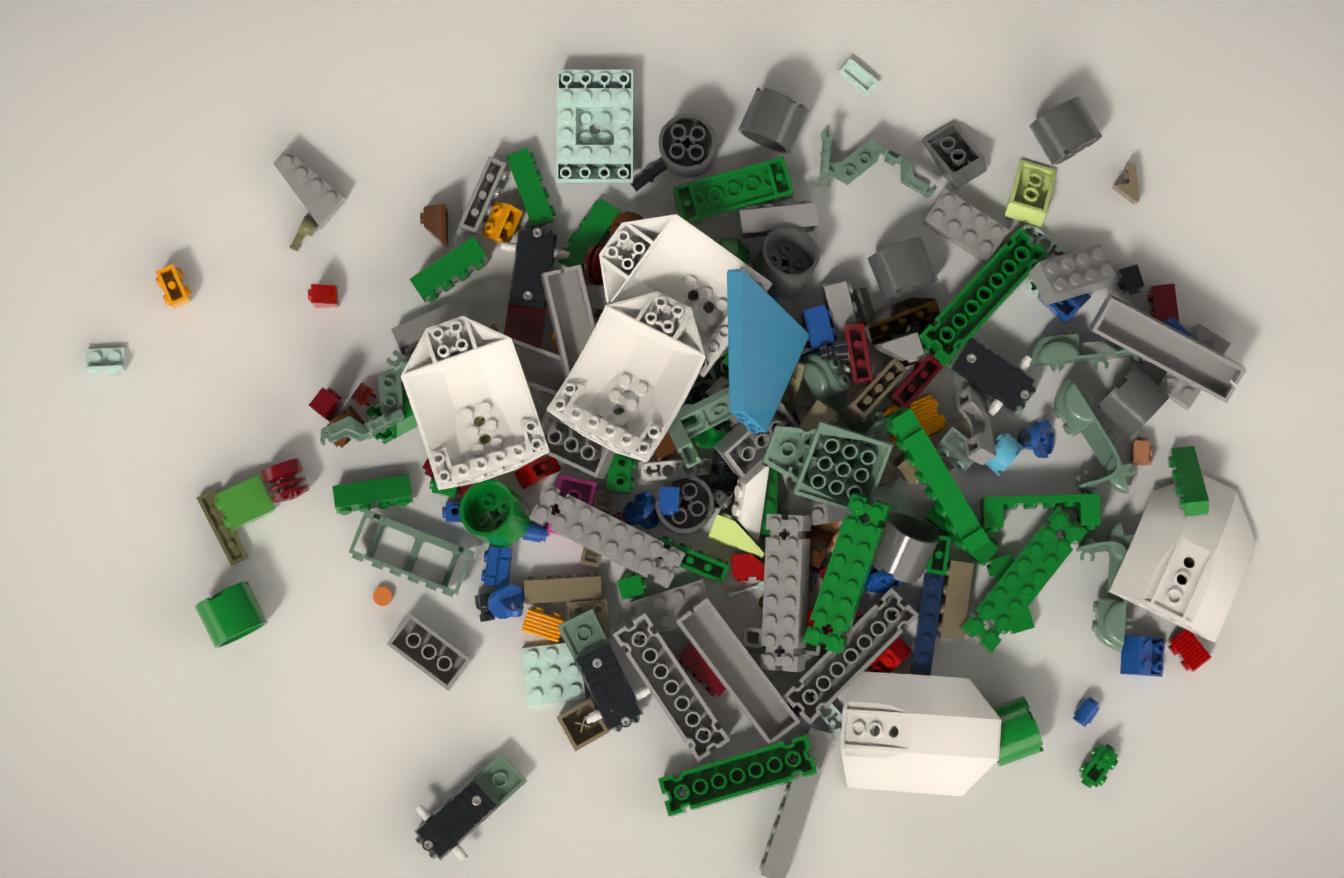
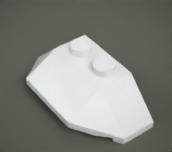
[732,463,769,542]

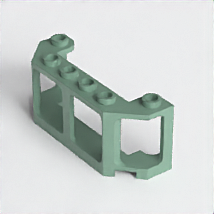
[349,509,475,597]

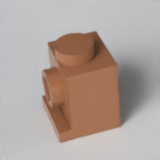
[1131,437,1153,466]

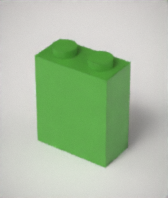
[214,475,275,532]

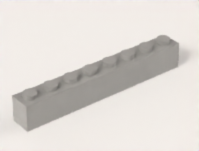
[759,727,832,878]

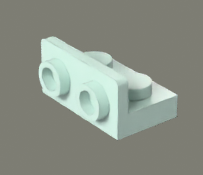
[84,347,126,376]
[935,427,974,473]

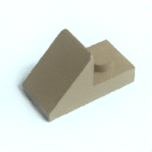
[1112,164,1140,205]

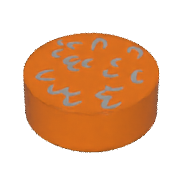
[373,587,393,606]

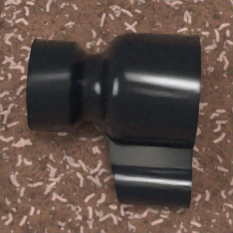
[819,340,848,360]
[474,592,495,622]

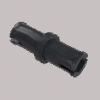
[630,160,667,192]

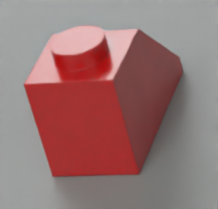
[514,455,561,490]

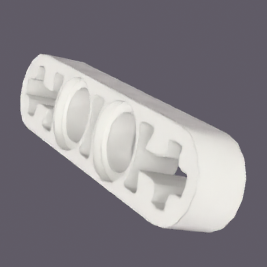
[640,458,712,481]

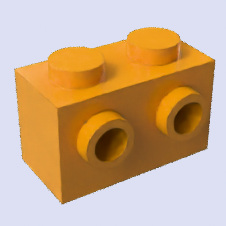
[481,201,523,245]
[155,264,192,309]

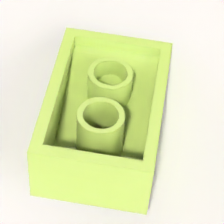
[1004,159,1057,227]
[708,513,764,559]

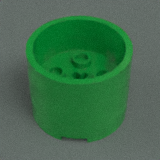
[460,480,531,547]
[195,581,268,648]
[992,696,1044,767]

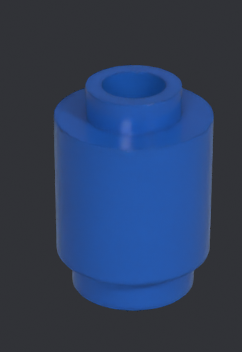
[522,521,548,543]
[1072,697,1100,727]

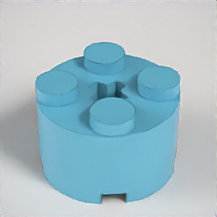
[985,432,1024,476]

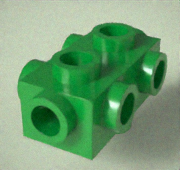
[1079,743,1118,788]

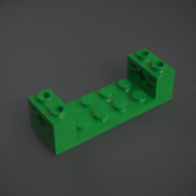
[673,156,794,225]
[980,494,1101,533]

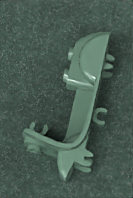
[1030,331,1145,372]
[801,351,888,438]
[1052,378,1137,494]
[1076,521,1134,652]

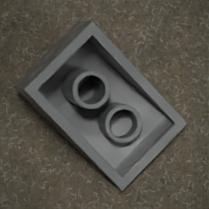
[922,121,987,190]

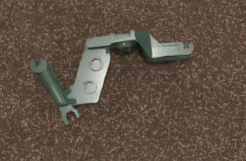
[817,129,935,198]
[320,350,409,445]

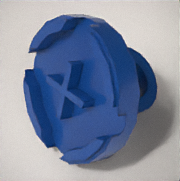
[1017,420,1055,458]
[622,492,659,529]
[865,567,902,593]
[487,582,525,619]

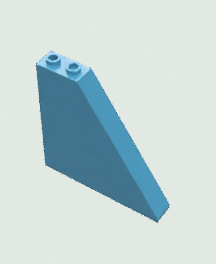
[727,269,809,434]

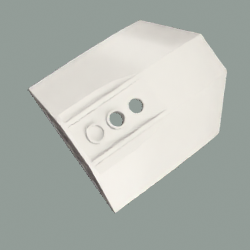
[599,214,773,377]
[547,291,706,463]
[400,316,550,490]
[1109,474,1256,643]
[840,672,1002,796]

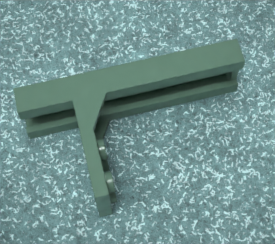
[668,387,734,468]

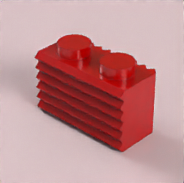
[1167,628,1212,672]

